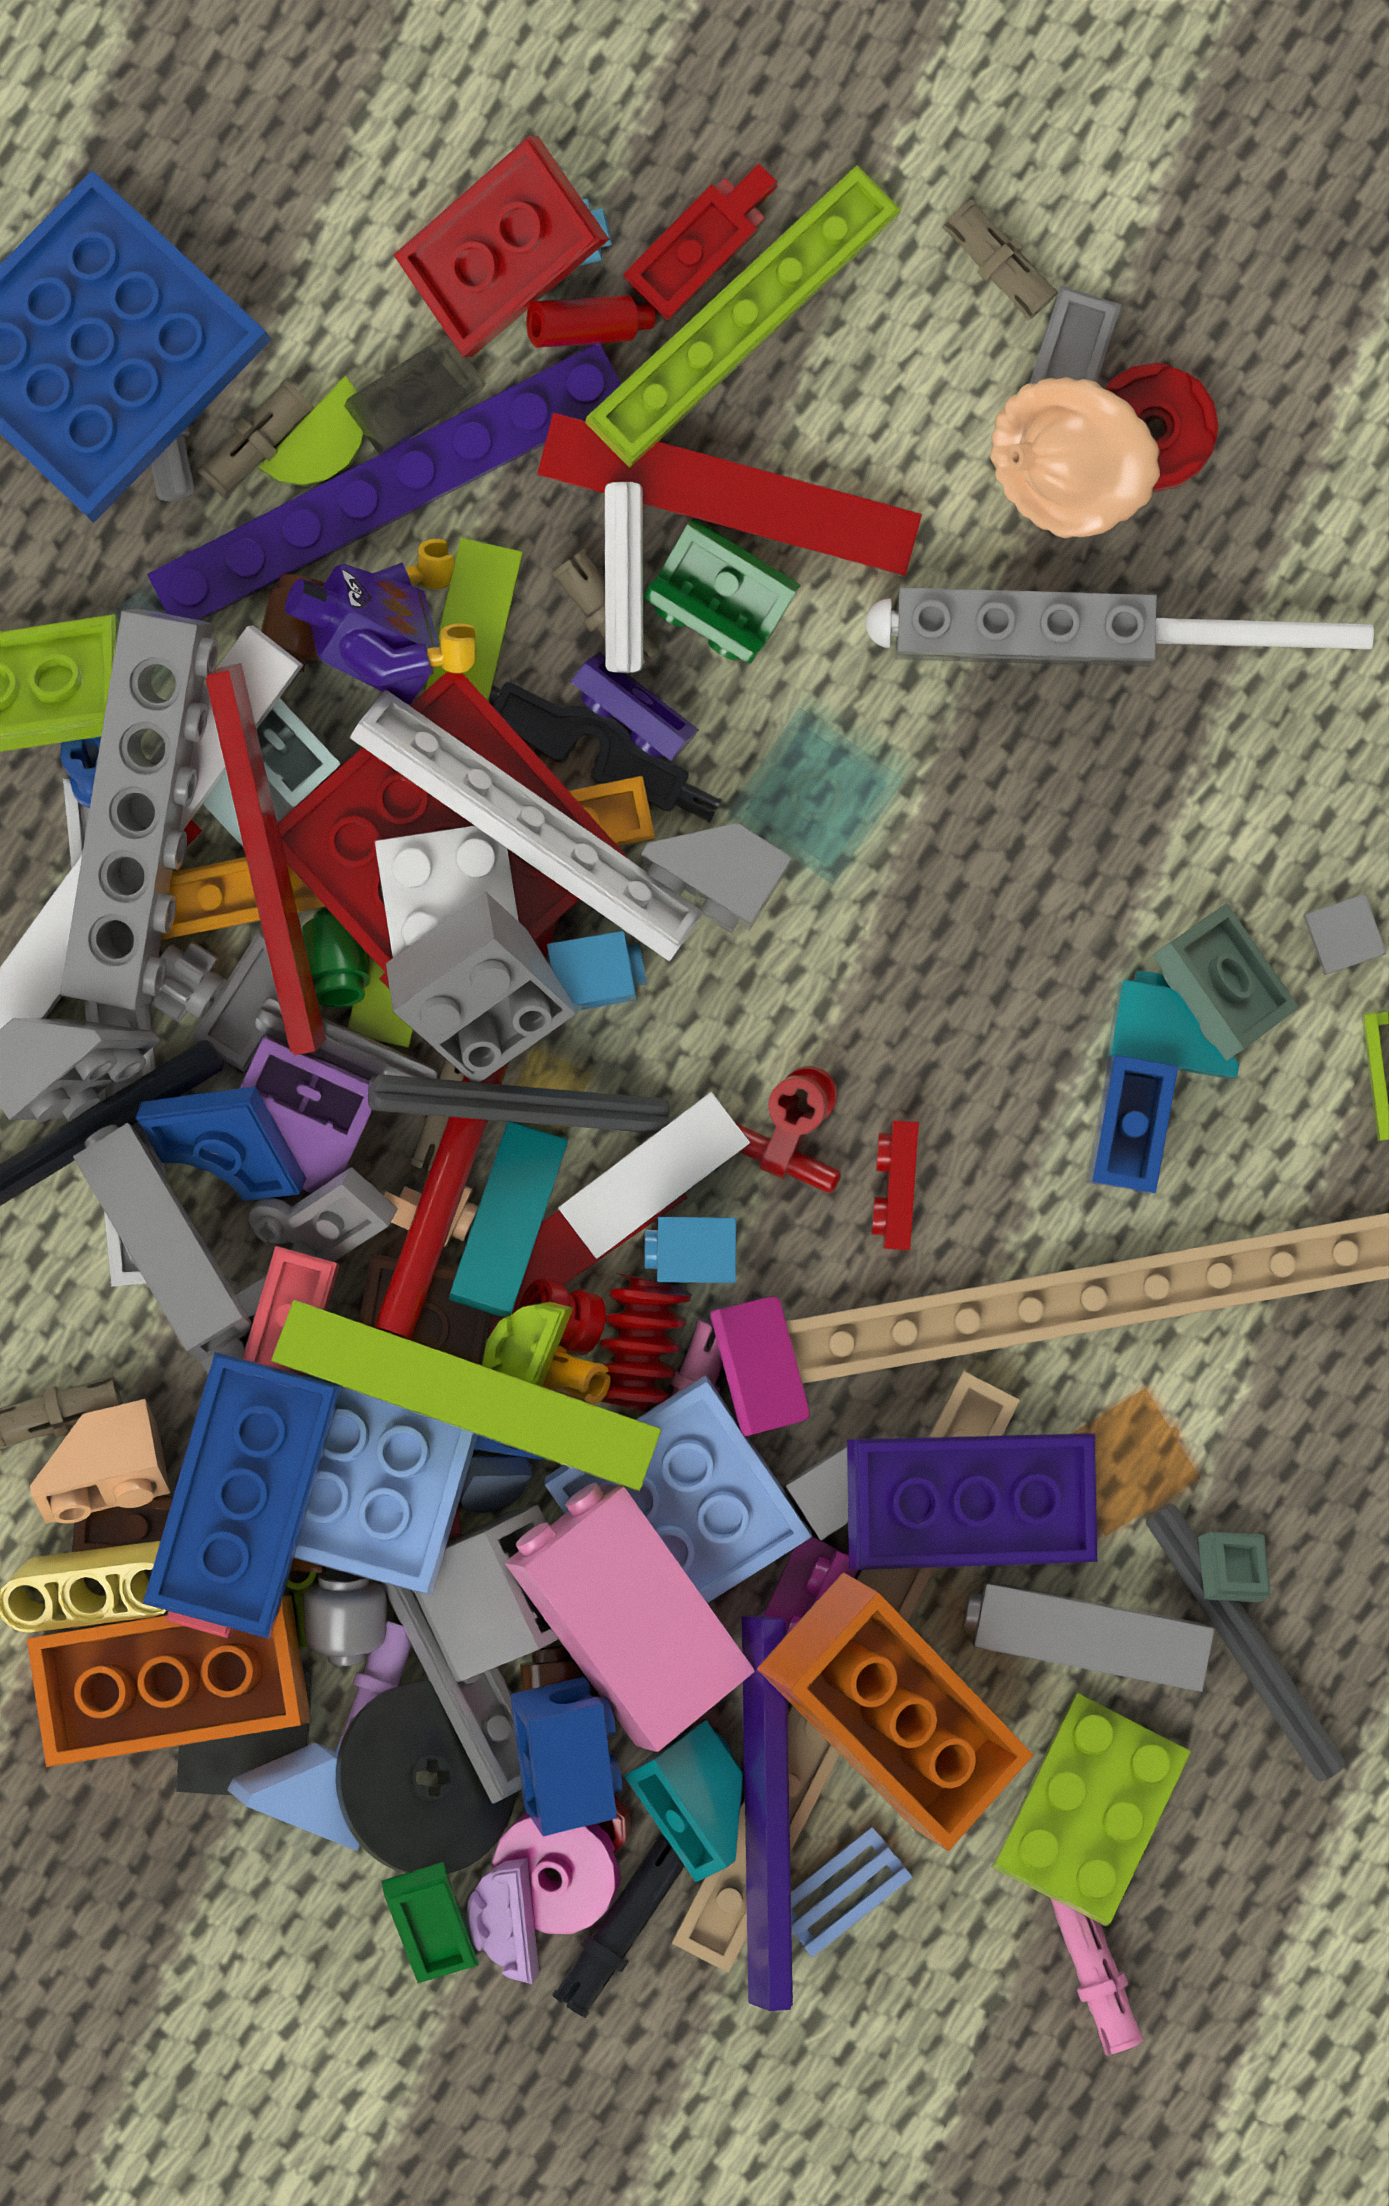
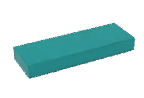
[449,1121,568,1318]

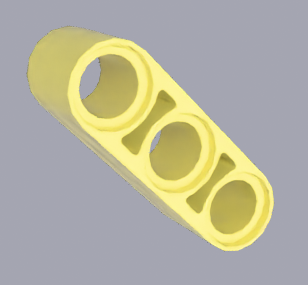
[0,1541,167,1633]

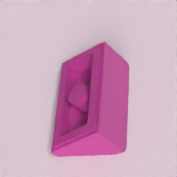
[710,1296,810,1437]

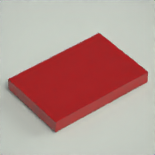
[393,136,610,357]

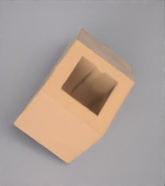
[30,1399,170,1524]

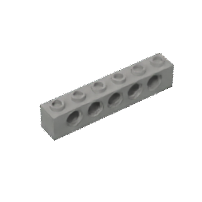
[60,608,218,1010]

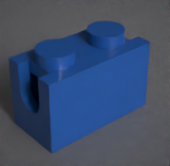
[1086,1055,1178,1194]
[510,1677,622,1836]

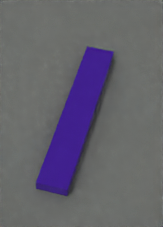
[741,1615,793,2011]

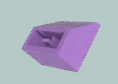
[240,1034,372,1193]

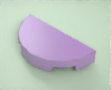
[466,1858,540,1984]

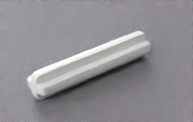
[605,482,643,673]

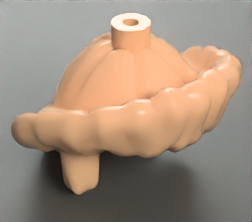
[990,377,1160,539]

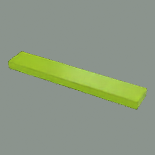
[585,165,901,468]
[271,1299,662,1492]

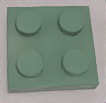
[1153,903,1300,1061]

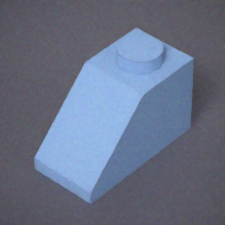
[227,1741,360,1851]

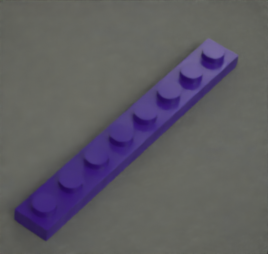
[147,344,621,621]

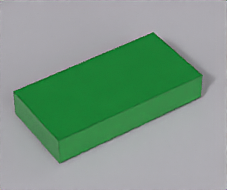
[381,1862,479,1983]

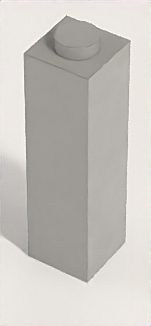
[73,1123,252,1362]
[962,1580,1214,1692]

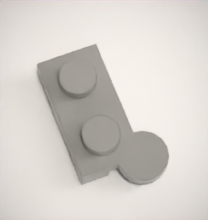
[248,1167,398,1262]

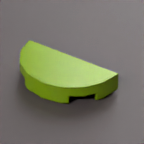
[258,375,366,486]
[482,1302,573,1387]

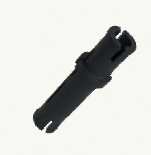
[552,1834,685,2018]

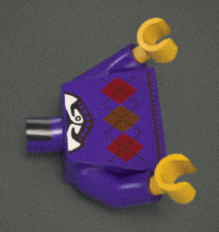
[285,539,476,705]

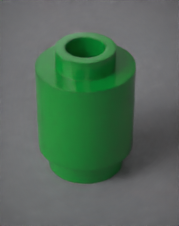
[301,909,370,1008]

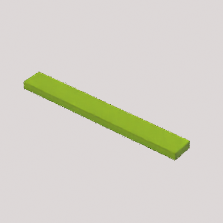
[348,538,523,1048]

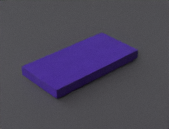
[847,1433,1098,1570]

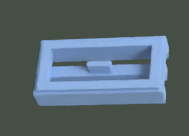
[791,1825,912,1957]

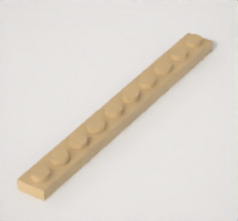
[786,1213,1389,1384]
[672,1370,1020,1973]

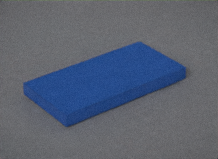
[143,1352,342,1639]

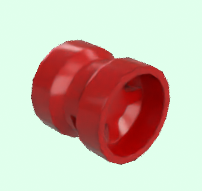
[518,1279,606,1356]

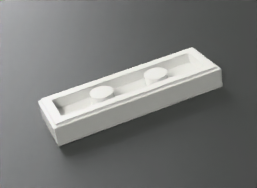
[558,1092,750,1259]

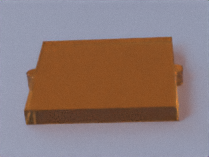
[1071,1388,1200,1536]

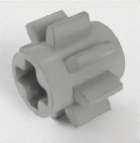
[151,941,226,1022]

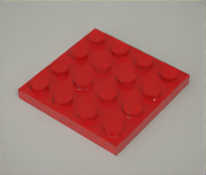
[277,671,627,976]

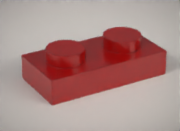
[871,1120,919,1250]

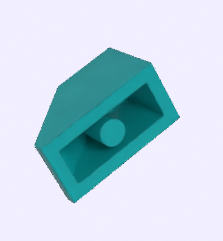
[1106,971,1239,1079]
[624,1720,743,1882]

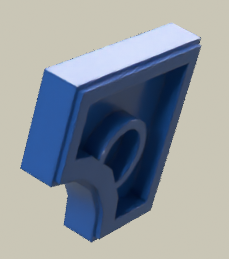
[136,1087,306,1201]

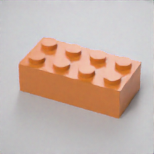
[757,1572,1034,1852]
[27,1595,311,1767]

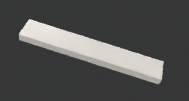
[349,690,704,962]

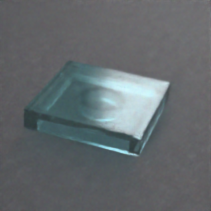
[728,707,905,885]

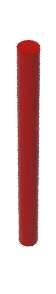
[374,918,560,1341]

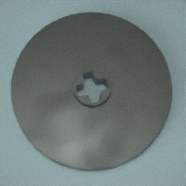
[335,1681,516,1873]

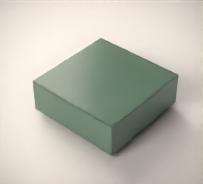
[1198,1531,1271,1602]

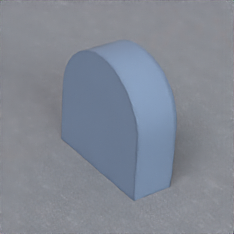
[460,1456,532,1513]

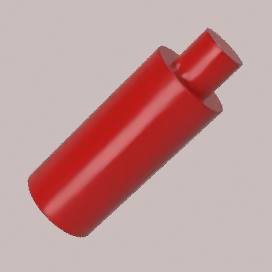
[526,295,655,348]

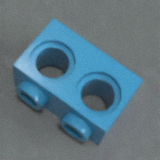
[547,931,647,1011]
[645,1217,736,1283]

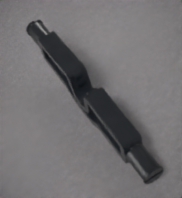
[489,682,722,824]

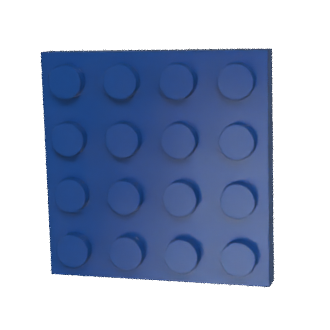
[0,170,272,523]

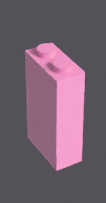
[505,1482,755,1752]

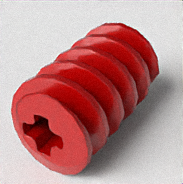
[598,1273,692,1411]

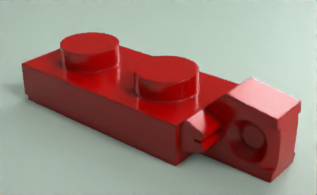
[622,163,778,323]

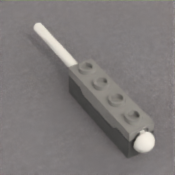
[866,587,1374,667]

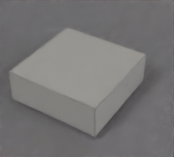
[1303,894,1386,975]

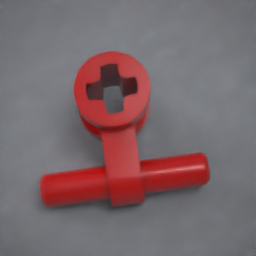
[736,1066,841,1194]

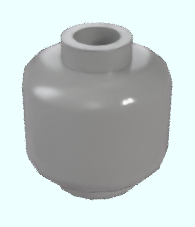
[303,1568,387,1666]

